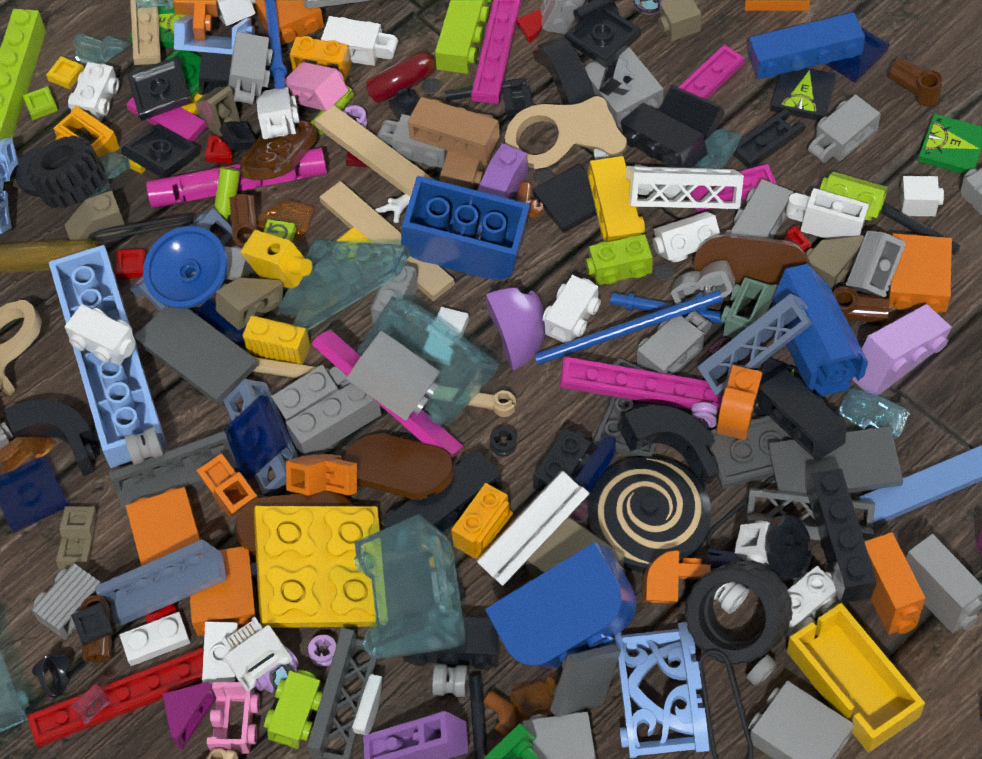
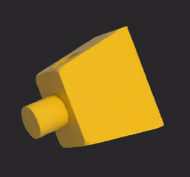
[240,230,312,288]

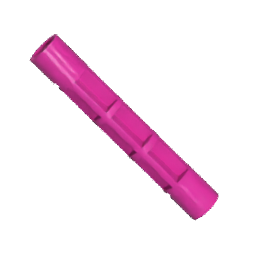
[146,147,327,209]

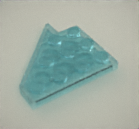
[279,240,411,331]

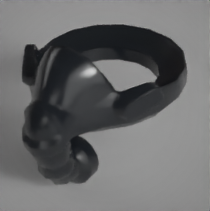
[32,652,71,698]

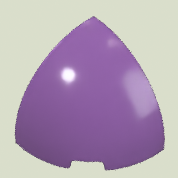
[486,288,546,370]

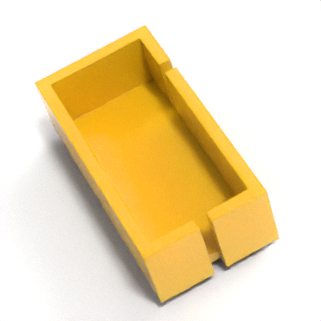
[787,603,925,753]

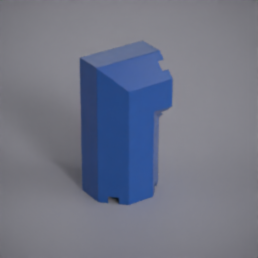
[771,264,868,396]

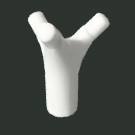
[375,194,410,223]

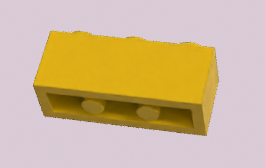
[587,156,645,242]

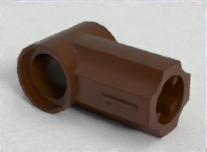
[889,57,943,107]
[229,194,257,248]
[833,287,890,324]
[80,595,114,663]

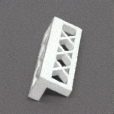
[625,166,744,209]
[476,471,589,586]

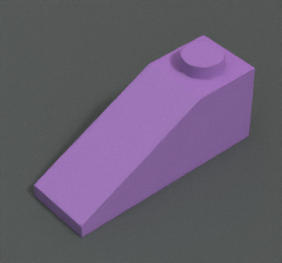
[477,143,528,199]
[363,711,468,759]

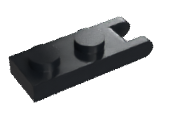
[731,109,806,169]

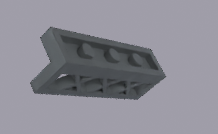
[109,431,239,514]
[745,488,875,542]
[307,628,382,759]

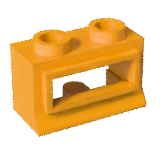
[290,36,352,83]
[53,105,120,164]
[451,483,513,559]

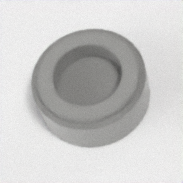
[746,655,777,686]

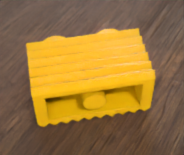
[242,315,311,365]

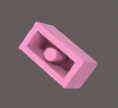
[285,62,349,111]

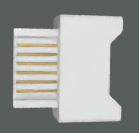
[222,617,292,691]

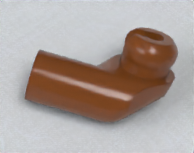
[516,182,544,218]
[483,690,518,737]

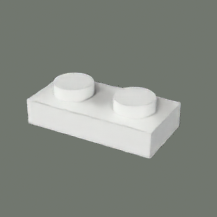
[119,612,190,666]

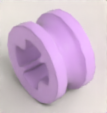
[343,105,367,128]
[691,402,718,429]
[308,635,336,667]

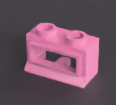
[207,682,260,754]

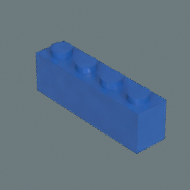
[748,12,865,79]

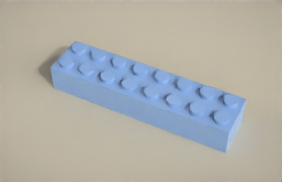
[49,245,168,468]

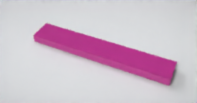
[471,0,522,104]
[312,330,464,459]
[559,356,724,414]

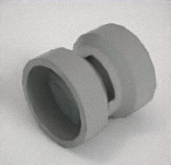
[125,427,164,466]
[433,663,469,697]

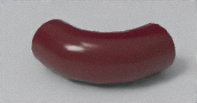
[366,51,435,103]

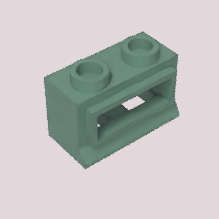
[721,277,778,339]

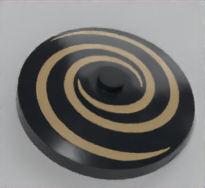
[587,457,711,572]

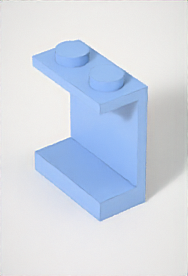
[174,15,255,55]

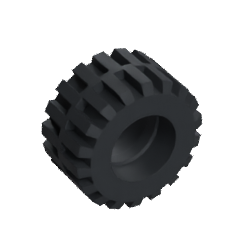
[26,136,105,208]

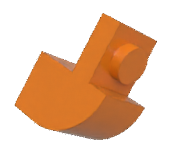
[173,0,218,40]
[717,365,762,440]
[196,453,257,518]
[286,454,357,496]
[642,551,711,604]

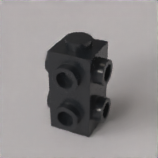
[533,428,593,492]

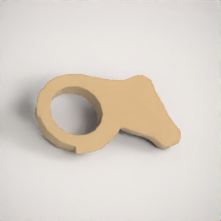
[505,96,627,169]
[0,299,42,396]

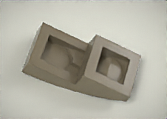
[56,506,96,570]

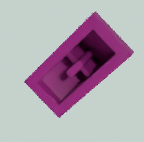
[163,682,216,750]

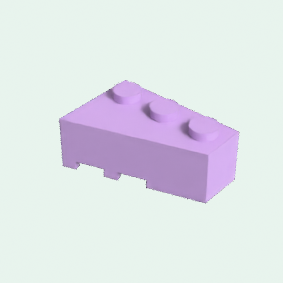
[852,304,952,399]

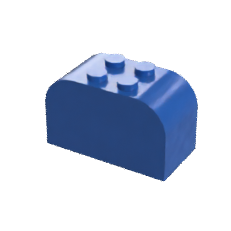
[401,176,530,280]
[485,542,636,669]

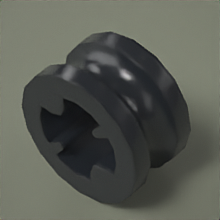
[490,427,517,457]

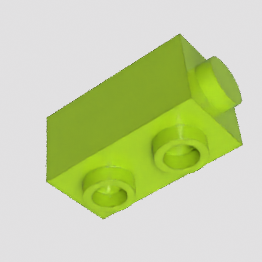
[820,172,888,220]
[585,234,653,285]
[264,670,323,750]

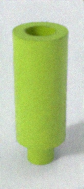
[214,167,241,223]

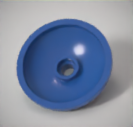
[143,226,228,309]

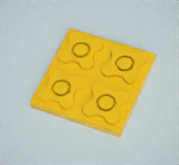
[253,506,388,628]

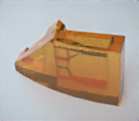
[256,200,313,236]
[0,437,56,477]
[510,677,557,721]

